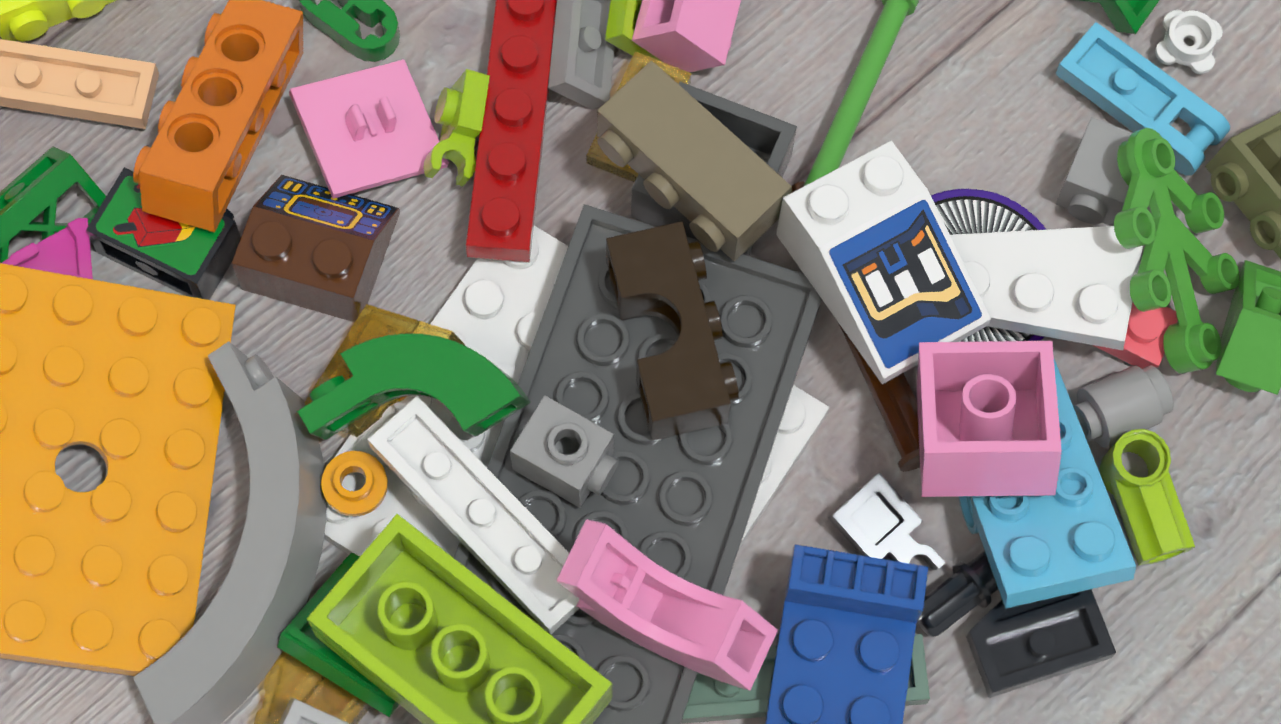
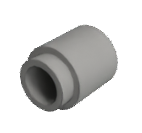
[1073,365,1174,448]

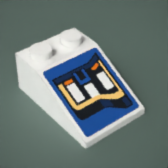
[776,141,991,384]

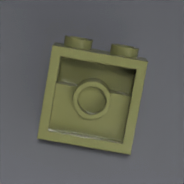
[1205,112,1281,259]

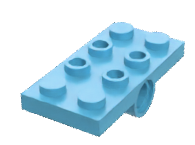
[958,359,1136,609]

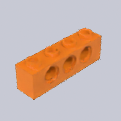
[133,0,304,232]

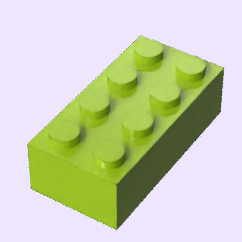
[307,514,612,724]

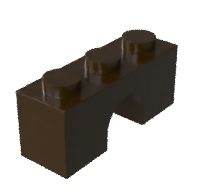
[606,221,739,441]

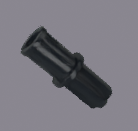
[917,550,998,637]

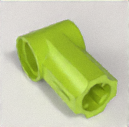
[1099,429,1195,566]

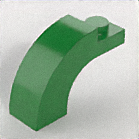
[297,333,531,440]

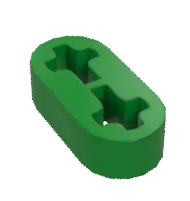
[299,0,400,62]

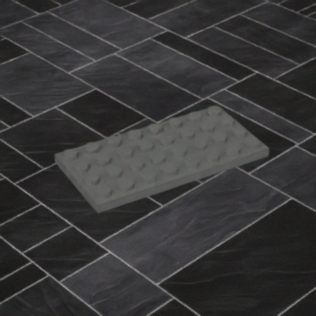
[454,204,822,724]

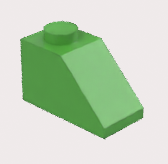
[1216,260,1281,395]

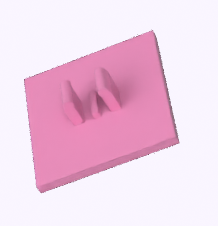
[289,59,449,199]

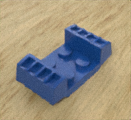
[765,544,928,724]

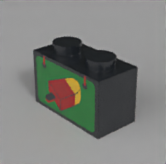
[86,167,241,300]

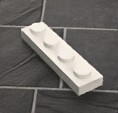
[367,396,579,635]

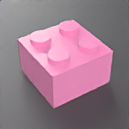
[917,341,1062,497]

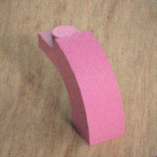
[556,519,778,691]

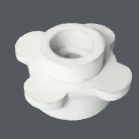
[1155,10,1223,74]

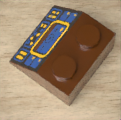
[232,174,400,324]

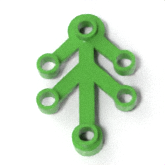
[1114,128,1239,374]

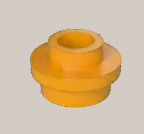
[321,451,388,517]

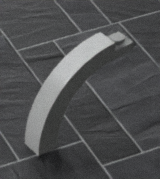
[133,342,326,724]

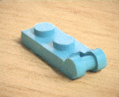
[1055,22,1230,176]

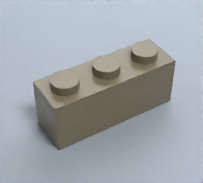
[597,60,792,262]

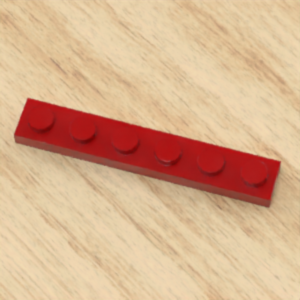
[466,0,557,262]

